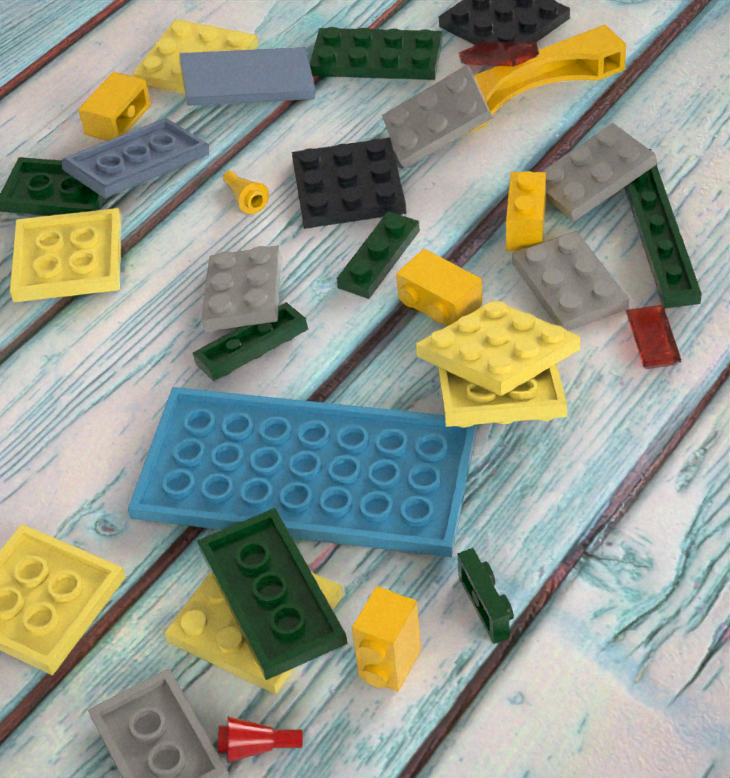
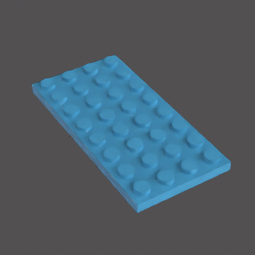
[128,387,477,557]

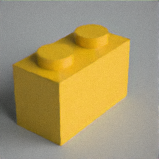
[78,71,151,141]
[506,171,546,252]
[396,249,483,326]
[352,586,421,692]

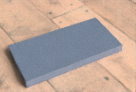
[179,47,316,106]
[62,118,209,198]

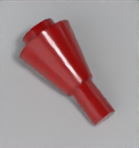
[218,716,303,763]

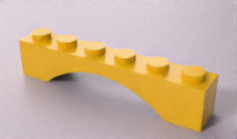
[468,24,626,133]

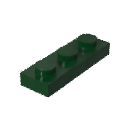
[336,211,420,299]
[192,302,309,381]

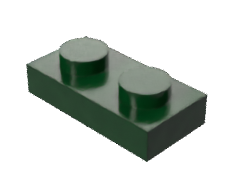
[457,548,514,644]

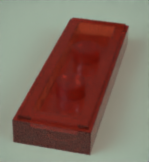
[458,42,539,67]

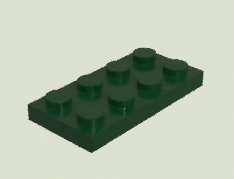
[310,27,442,80]
[197,508,348,680]

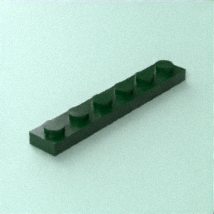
[624,149,702,309]

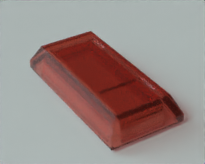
[626,305,682,369]

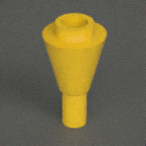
[223,170,269,214]

